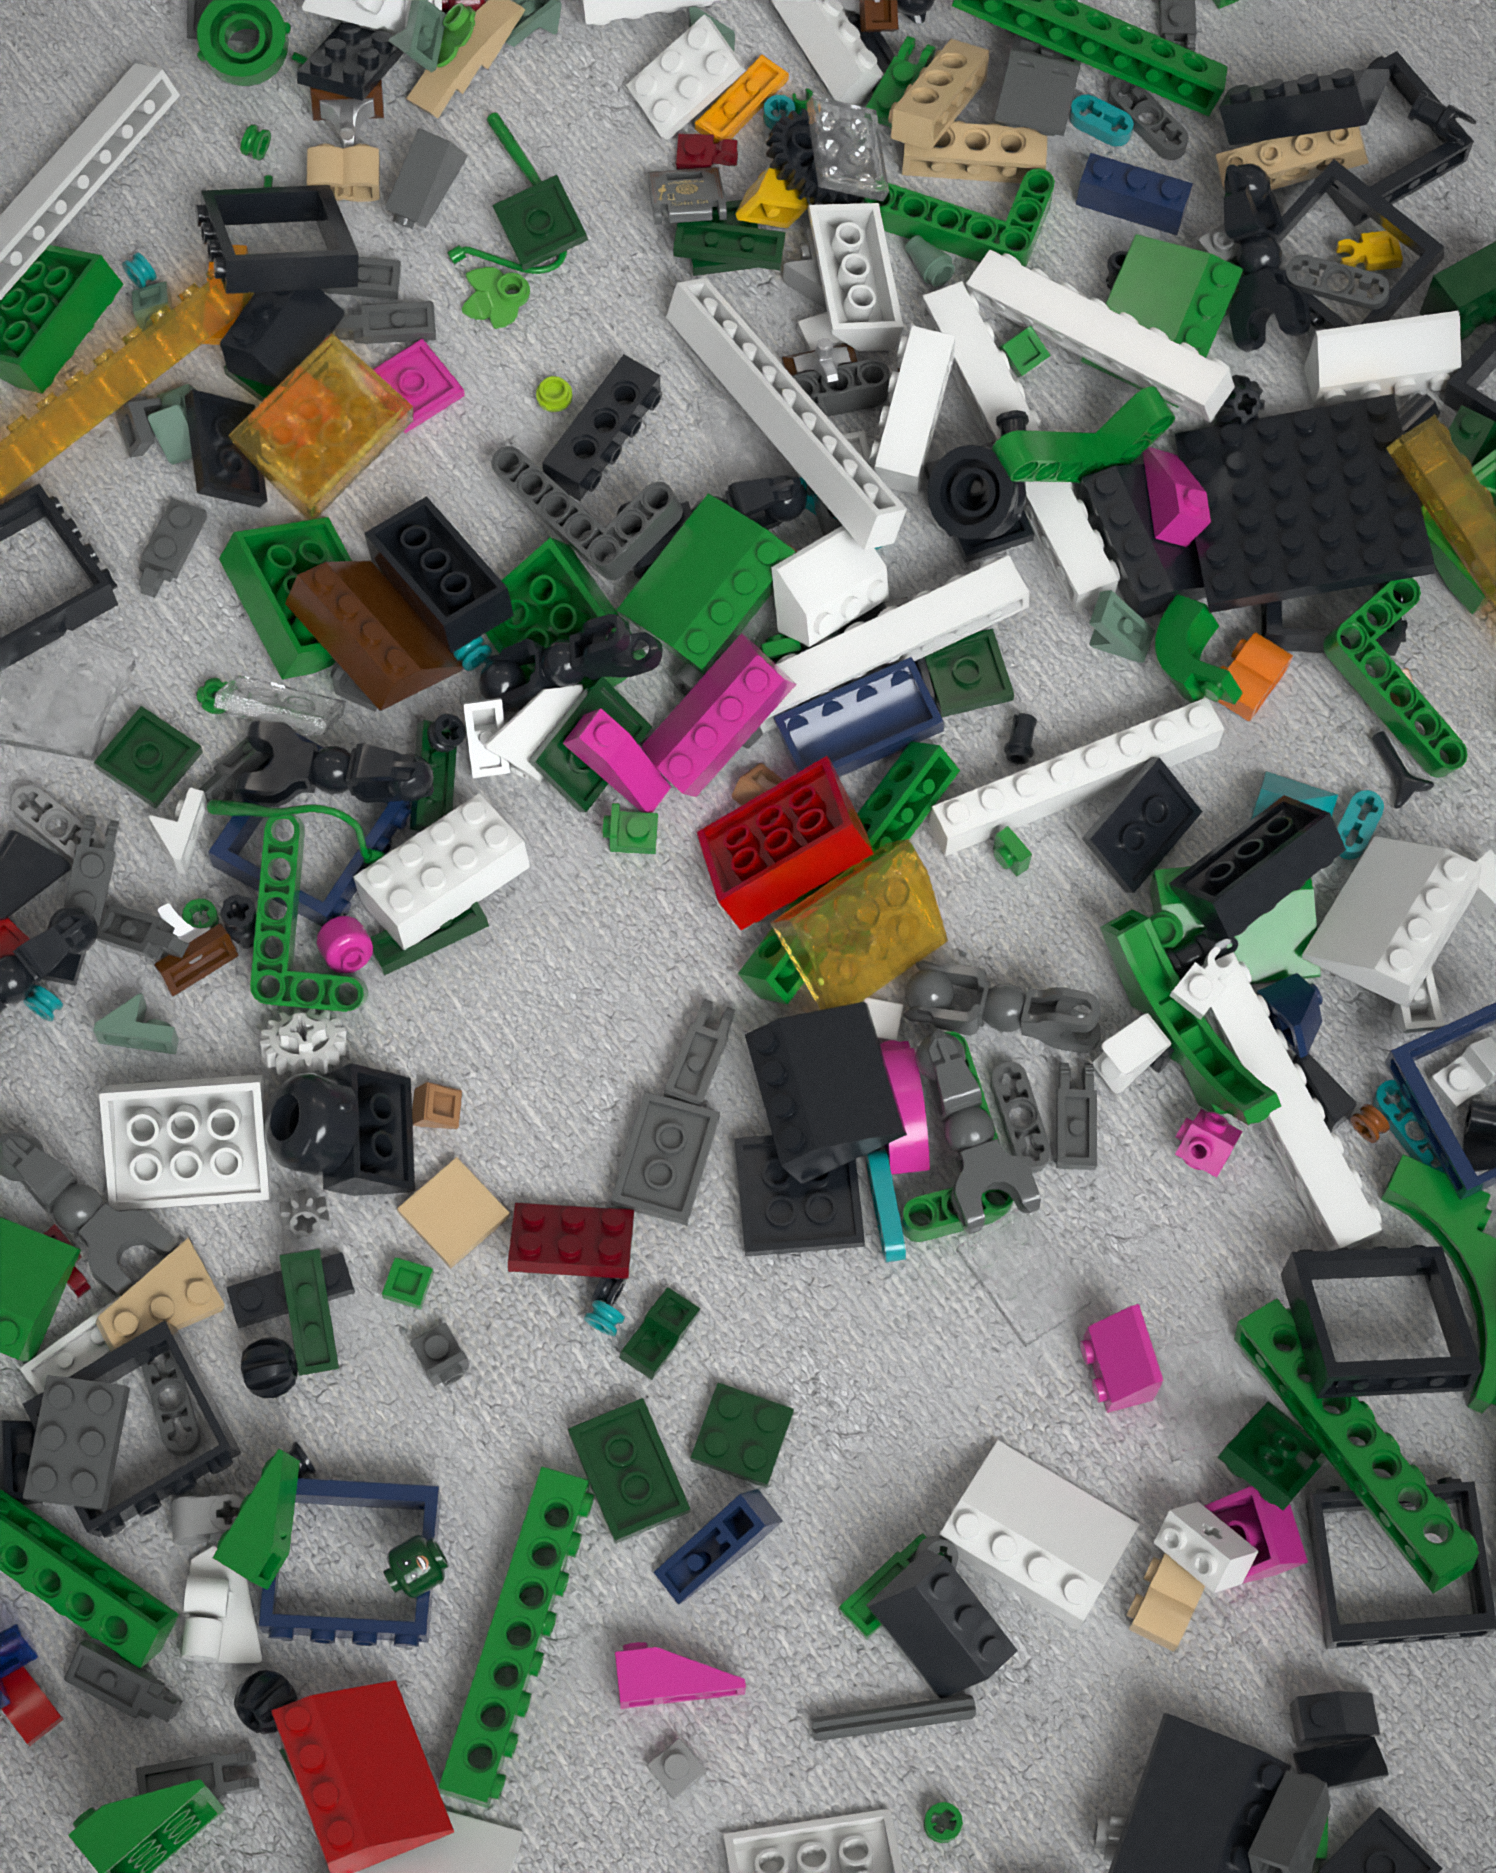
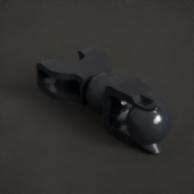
[1223,163,1311,352]
[616,475,807,579]
[478,614,663,712]
[234,721,434,807]
[0,905,98,1013]

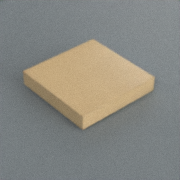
[397,1157,510,1269]

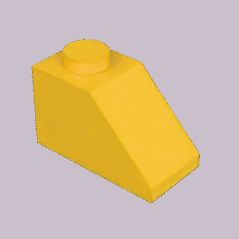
[735,168,809,229]

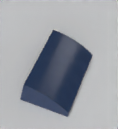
[773,657,944,777]

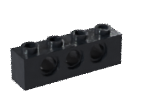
[542,354,663,501]

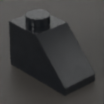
[1289,1691,1380,1746]

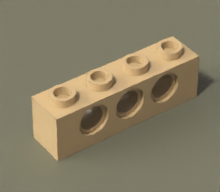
[888,39,990,151]
[902,121,1047,184]
[1216,126,1369,194]

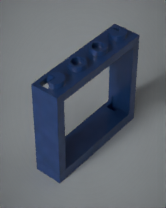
[208,733,411,927]
[1385,1002,1496,1200]
[259,1478,441,1648]

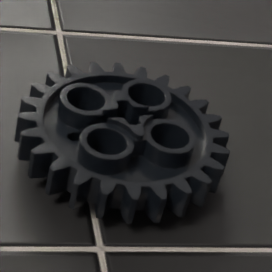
[766,109,877,205]

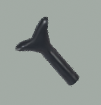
[1371,731,1434,809]

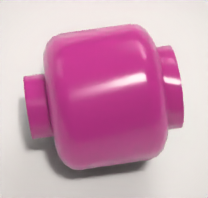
[316,916,373,974]

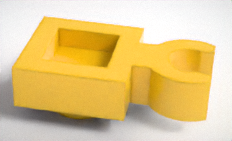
[1335,230,1403,271]

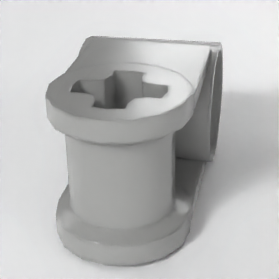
[172,1494,243,1545]

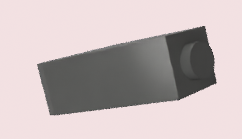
[385,128,468,229]
[1248,1770,1331,1873]

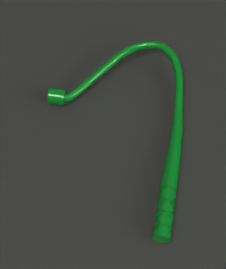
[447,112,567,274]
[207,799,385,865]

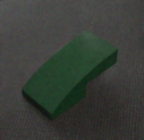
[619,1287,701,1380]

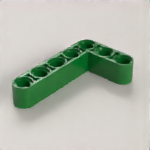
[864,168,1055,267]
[992,386,1175,483]
[1323,578,1468,778]
[250,814,368,1012]
[901,1031,1013,1242]

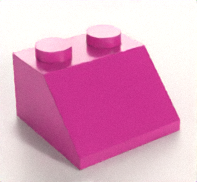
[1080,1304,1164,1413]
[1204,1486,1308,1584]

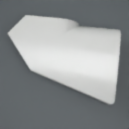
[301,0,405,29]
[483,684,584,784]
[181,1545,262,1664]

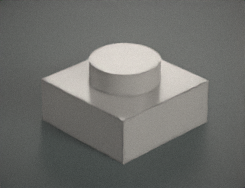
[647,1738,706,1800]

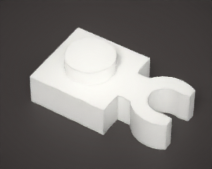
[1169,947,1237,1020]

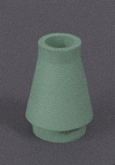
[905,235,955,287]

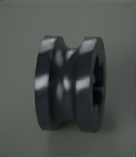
[427,714,466,752]
[592,1277,627,1307]
[283,1441,316,1478]

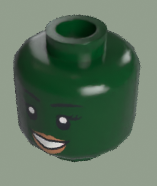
[383,1535,449,1598]

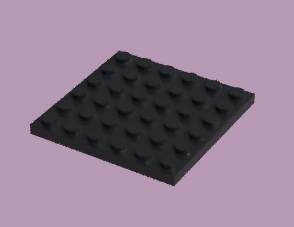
[1174,394,1435,613]

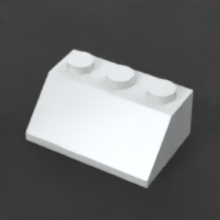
[771,525,889,647]

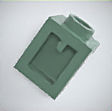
[132,281,179,342]

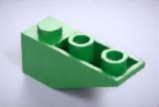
[212,1449,300,1590]

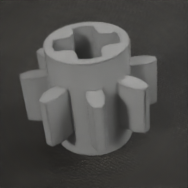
[280,1187,329,1239]
[1093,1806,1130,1861]

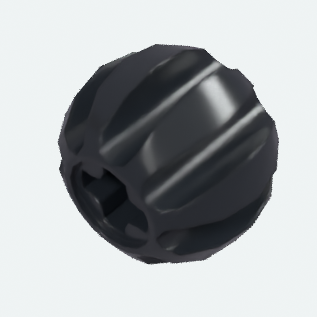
[1214,375,1265,425]
[240,1337,298,1399]
[234,1670,298,1734]

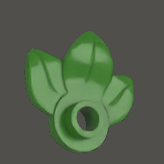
[437,3,476,68]
[462,267,530,329]

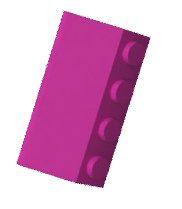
[642,633,797,797]

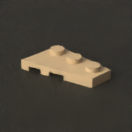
[96,1237,225,1352]

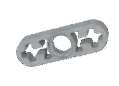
[11,785,104,863]

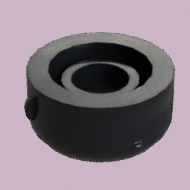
[927,445,1027,540]
[264,1072,359,1176]

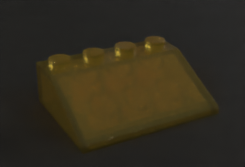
[229,333,414,520]
[770,839,948,1010]

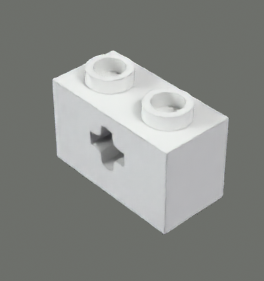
[1154,1502,1259,1593]

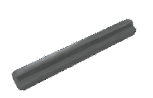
[811,1695,976,1741]

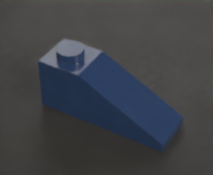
[653,1489,783,1605]

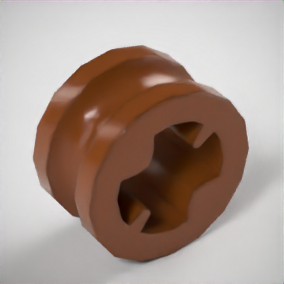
[1350,1104,1390,1143]

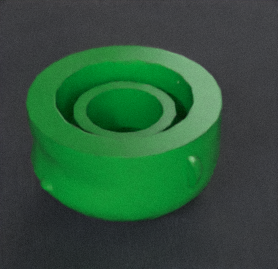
[197,0,291,87]

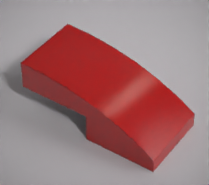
[0,1656,64,1746]

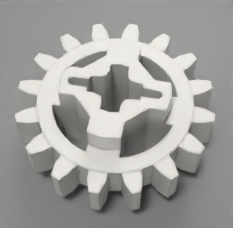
[260,1008,347,1076]

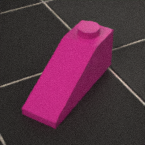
[1143,447,1211,547]
[563,709,671,813]
[615,1642,746,1709]

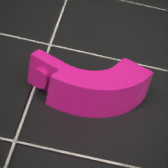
[880,1040,930,1174]

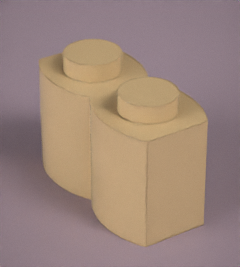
[307,143,380,202]
[1126,1553,1205,1652]

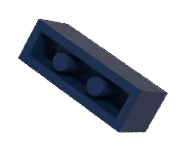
[1076,153,1193,235]

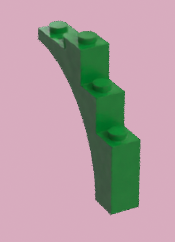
[1100,909,1282,1126]
[1381,1154,1496,1414]

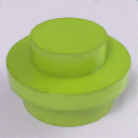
[536,376,573,412]

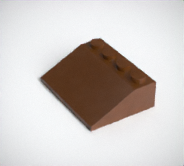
[285,561,463,711]

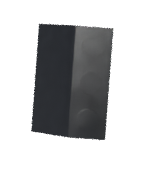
[220,289,344,394]
[321,1063,415,1196]
[866,1549,1018,1699]

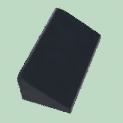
[0,1420,43,1505]
[1293,1736,1389,1791]

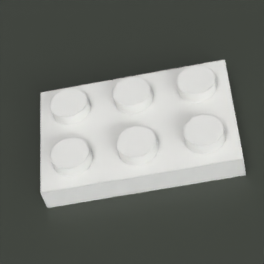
[626,15,747,141]

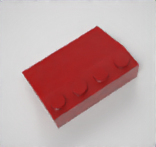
[696,756,874,930]
[272,1680,454,1873]

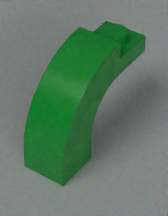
[1155,594,1243,705]

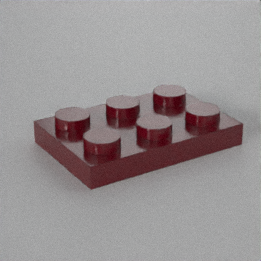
[508,1202,634,1279]

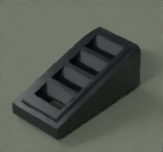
[1292,1053,1357,1133]

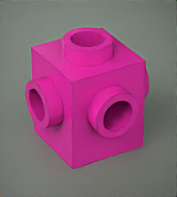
[1175,1108,1243,1178]

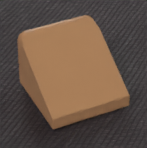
[732,763,784,805]
[412,1082,462,1129]

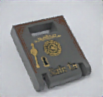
[648,167,727,225]

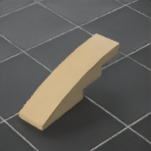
[406,0,525,119]

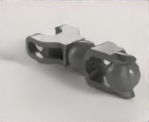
[903,960,1101,1053]
[915,1030,1041,1234]
[0,1132,176,1297]

